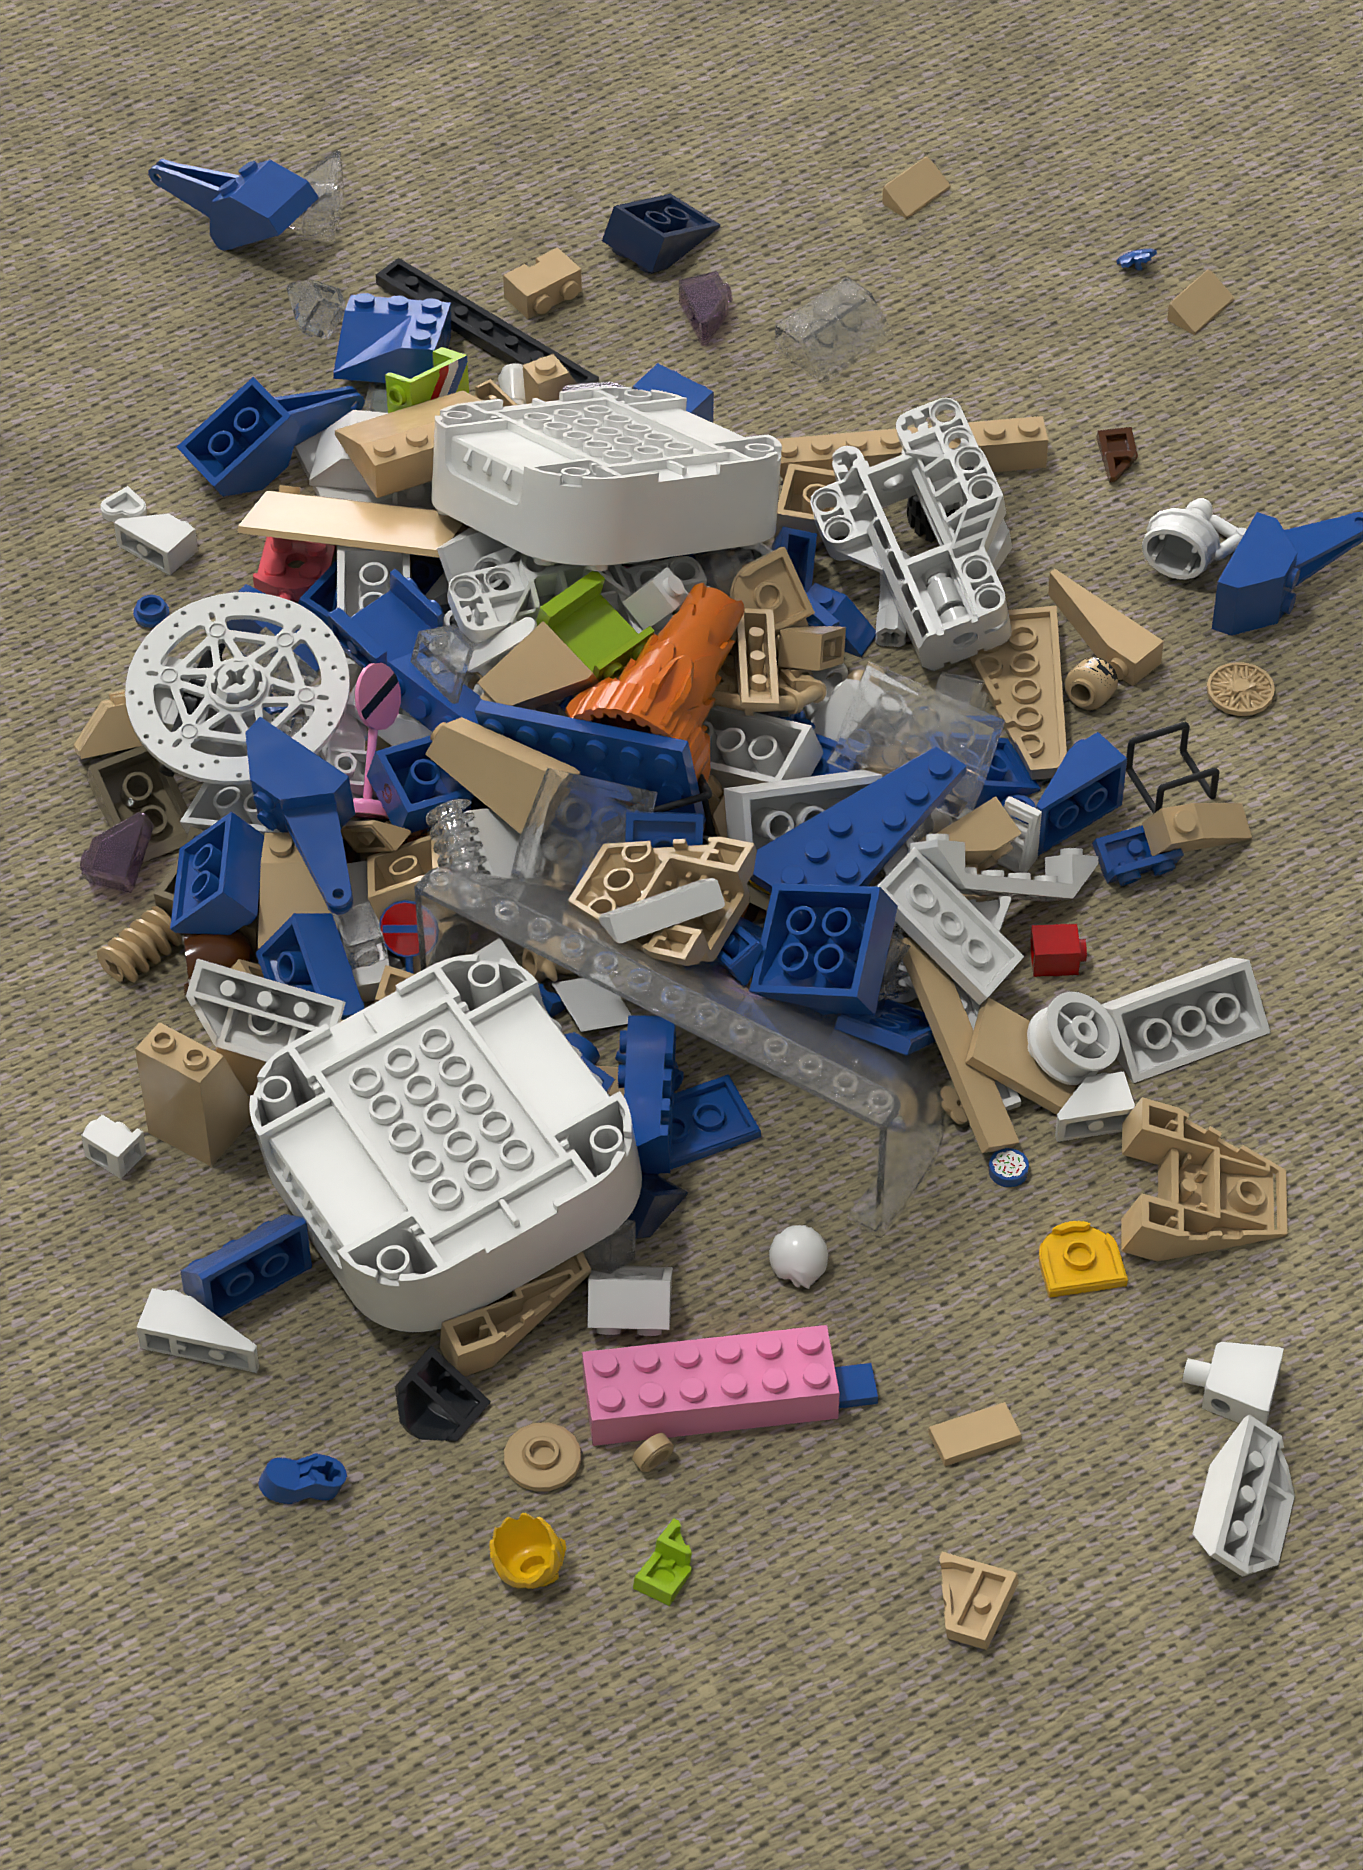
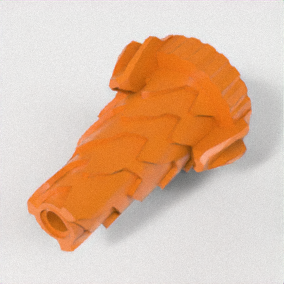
[565,583,745,807]

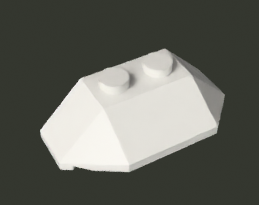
[186,959,346,1062]
[1193,1415,1295,1577]

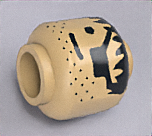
[1065,657,1118,710]

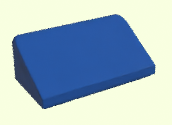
[715,923,763,987]

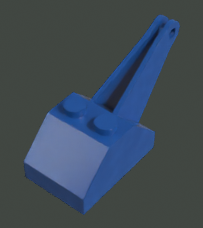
[148,159,319,251]
[177,377,365,497]
[1212,512,1363,636]
[245,717,356,915]

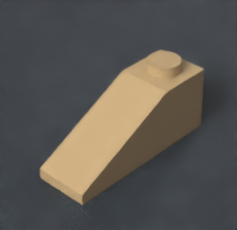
[1142,803,1252,856]

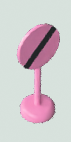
[353,663,401,820]

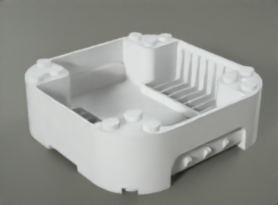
[432,387,782,571]
[249,954,642,1332]

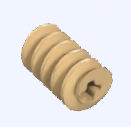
[97,906,182,983]

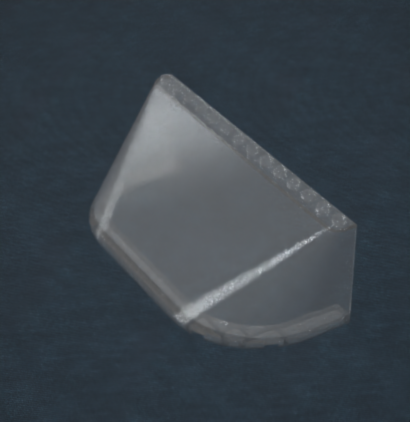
[414,867,945,1240]

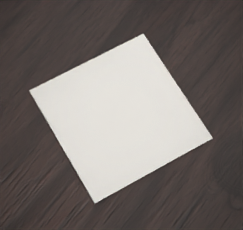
[552,974,631,1032]

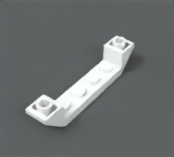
[910,834,1098,902]

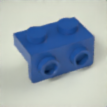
[1092,825,1184,886]

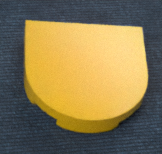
[1038,1221,1128,1298]

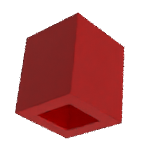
[1030,924,1087,977]

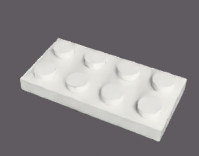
[877,847,1024,1005]

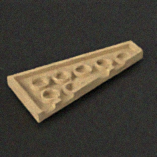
[968,605,1067,780]

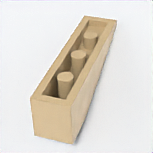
[1048,569,1164,686]
[733,608,779,709]

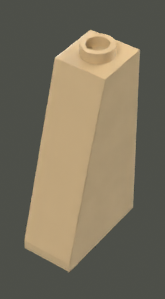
[425,717,580,839]

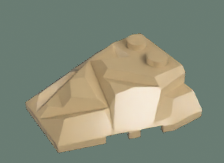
[568,836,757,966]

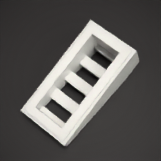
[997,796,1042,873]

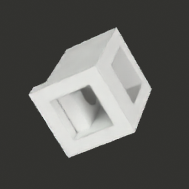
[81,1115,147,1179]

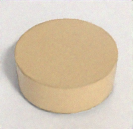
[632,1433,674,1472]

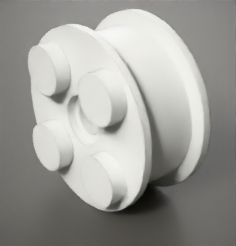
[1027,992,1120,1085]

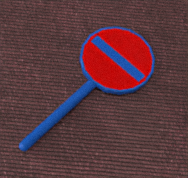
[379,900,435,974]

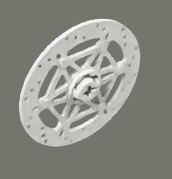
[125,592,350,785]

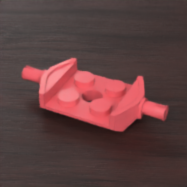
[253,537,336,603]

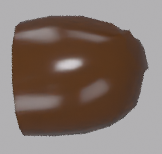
[184,930,254,996]

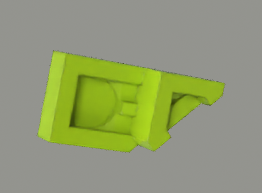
[633,1518,692,1606]

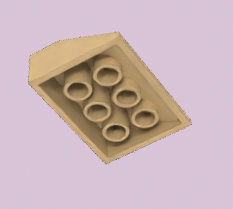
[335,390,483,498]

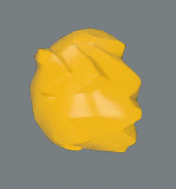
[489,1513,566,1589]

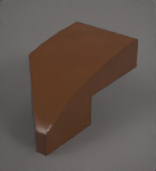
[1096,427,1138,483]

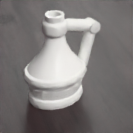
[1142,498,1247,580]

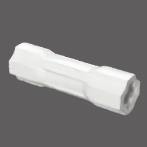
[875,551,911,647]

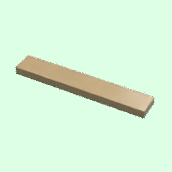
[896,937,1020,1153]

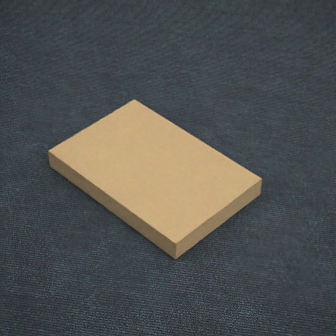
[965,997,1076,1115]

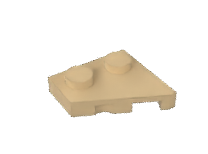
[940,1552,1019,1650]

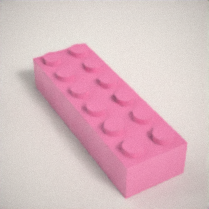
[582,1325,839,1446]

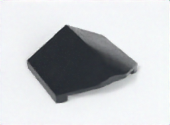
[395,1345,491,1442]

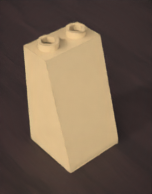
[135,1022,252,1167]

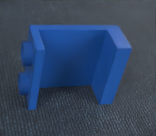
[328,569,444,669]

